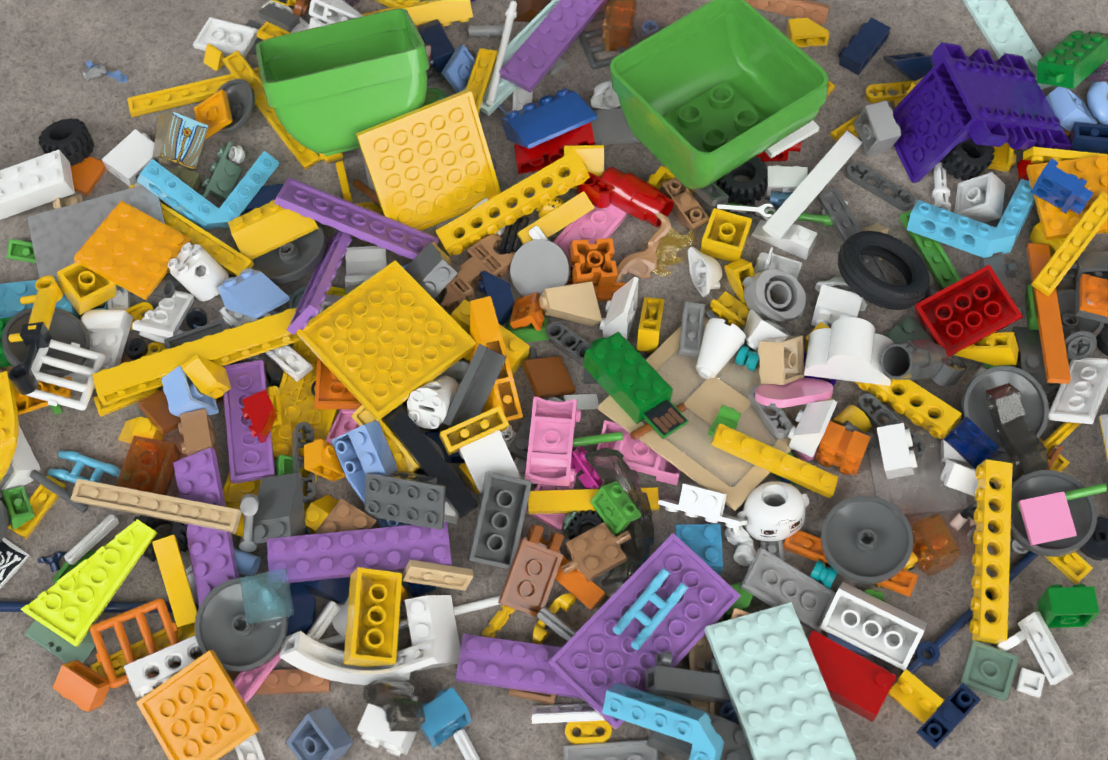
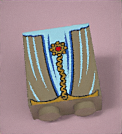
[153,112,209,171]

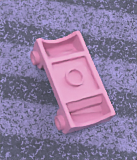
[525,397,581,486]
[593,420,681,486]

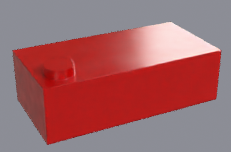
[807,630,897,723]

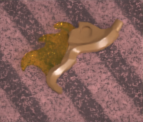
[615,212,694,282]

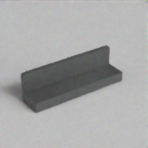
[442,344,506,427]

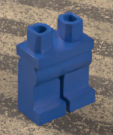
[1031,158,1093,215]

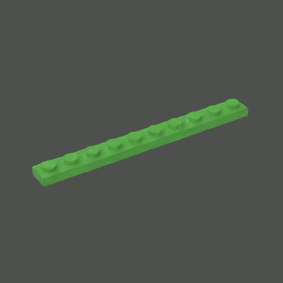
[900,211,1012,369]

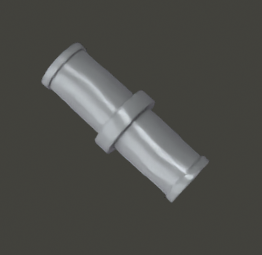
[469,23,505,38]

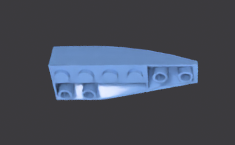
[331,421,412,528]

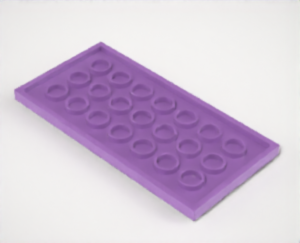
[547,533,741,730]

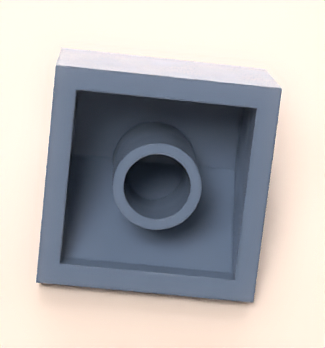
[286,706,354,760]

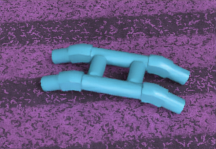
[48,450,129,484]
[613,568,688,650]

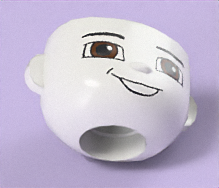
[737,481,809,541]

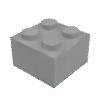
[853,100,901,158]

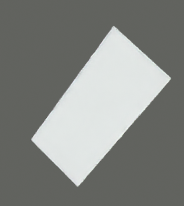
[564,394,599,410]

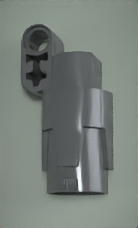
[881,339,967,386]

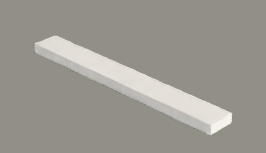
[762,131,863,241]

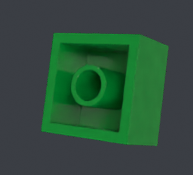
[1037,584,1099,628]

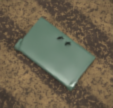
[24,620,104,664]

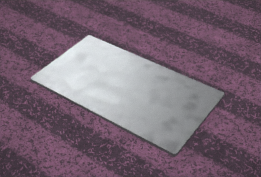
[27,185,165,278]

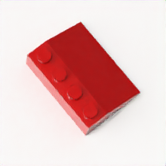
[914,264,1023,357]

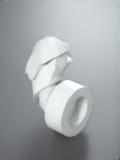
[725,526,757,566]

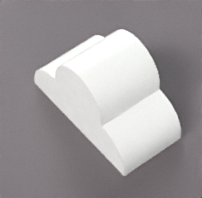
[804,317,894,386]

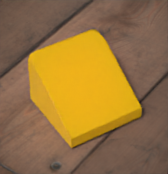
[204,43,224,71]

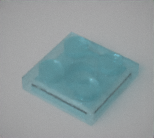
[240,569,294,625]

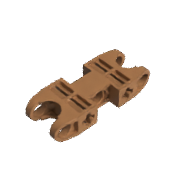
[439,234,516,313]

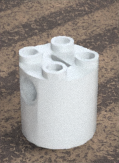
[167,243,229,301]
[407,375,460,429]

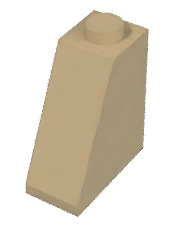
[539,281,602,327]

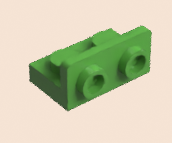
[590,481,641,536]

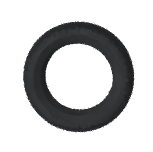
[838,231,929,310]

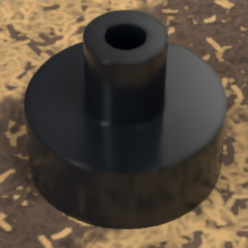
[186,308,207,329]
[125,338,148,360]

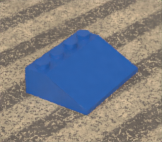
[500,88,598,149]

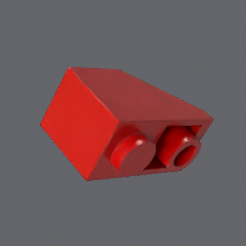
[241,389,277,444]

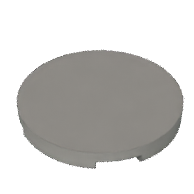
[510,239,571,296]

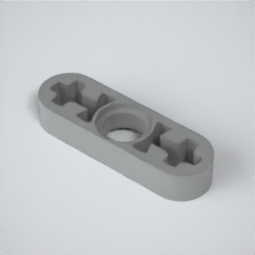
[748,385,792,439]

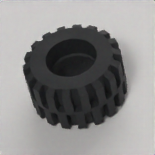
[38,118,94,166]
[940,138,995,181]
[717,157,768,205]
[133,515,188,562]

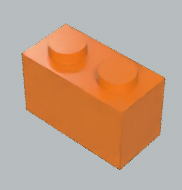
[53,659,111,712]

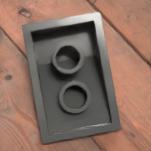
[1013,327,1060,385]
[253,472,306,544]

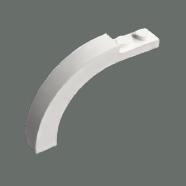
[279,631,442,685]

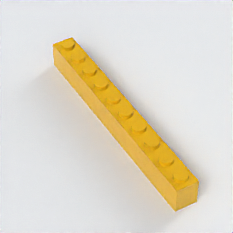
[92,308,302,405]

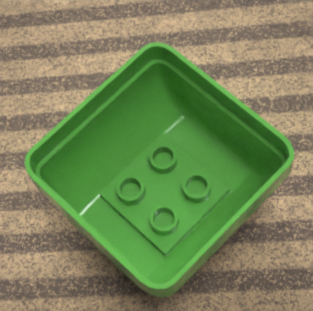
[610,0,828,190]
[255,9,448,156]

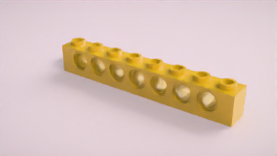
[436,150,590,257]
[804,322,962,440]
[970,459,1012,644]

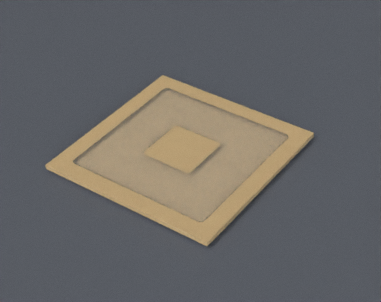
[597,310,835,511]

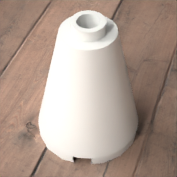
[696,318,746,379]

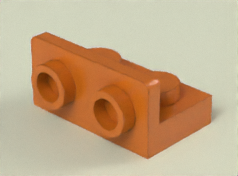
[510,292,545,331]

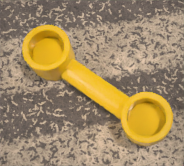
[532,593,577,645]

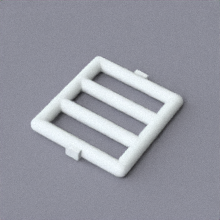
[27,339,106,410]

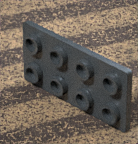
[365,471,446,530]

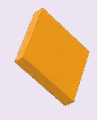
[194,89,233,139]

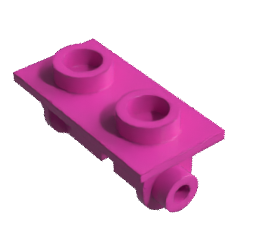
[571,446,606,489]

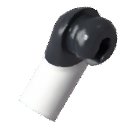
[949,505,977,531]

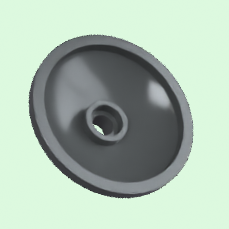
[216,79,255,134]
[1057,289,1104,342]

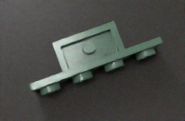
[199,141,242,201]

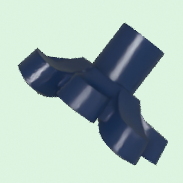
[37,551,66,572]

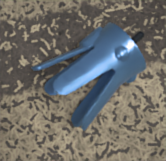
[764,191,794,208]

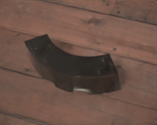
[984,383,1049,475]
[363,680,426,732]

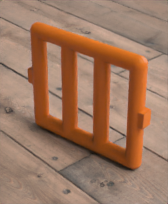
[90,598,180,689]

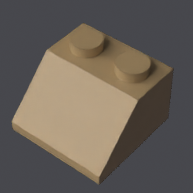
[758,335,805,385]

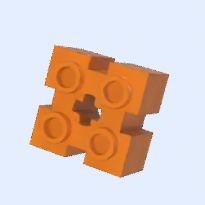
[568,238,618,286]
[815,421,871,476]

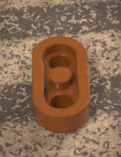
[293,0,311,17]

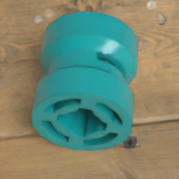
[734,344,760,372]
[810,559,837,589]

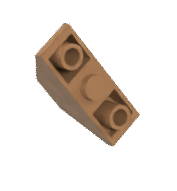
[661,177,710,230]

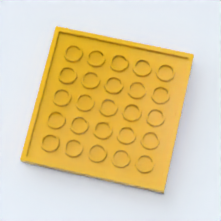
[356,89,501,231]
[296,260,477,421]

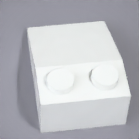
[600,277,639,340]

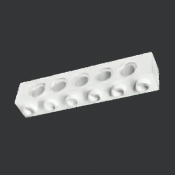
[124,636,204,698]

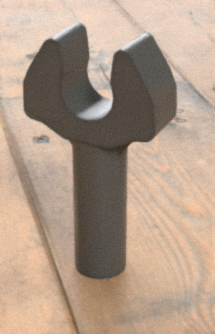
[843,421,879,450]

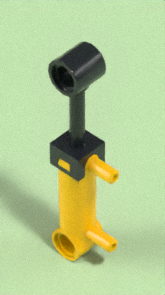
[8,275,63,395]

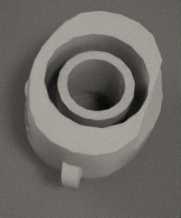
[742,268,806,323]

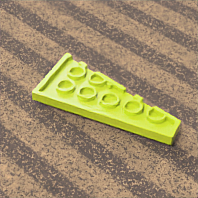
[20,519,158,647]

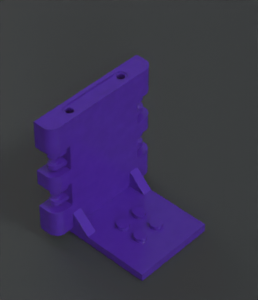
[893,42,1072,183]

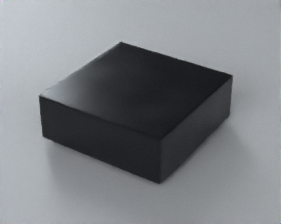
[265,361,280,388]

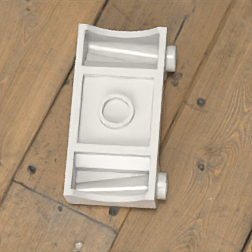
[64,309,133,389]

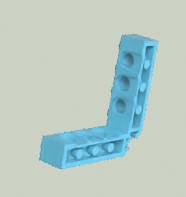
[137,151,280,230]
[907,179,1035,258]
[602,683,724,760]

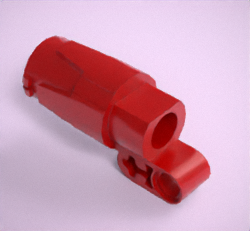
[577,166,674,228]

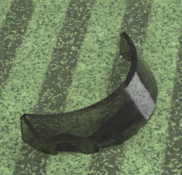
[585,448,654,586]

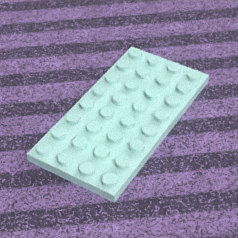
[704,602,857,760]

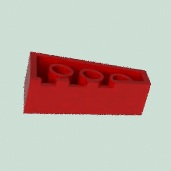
[514,122,595,174]

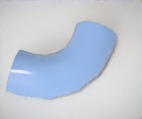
[1086,80,1108,125]

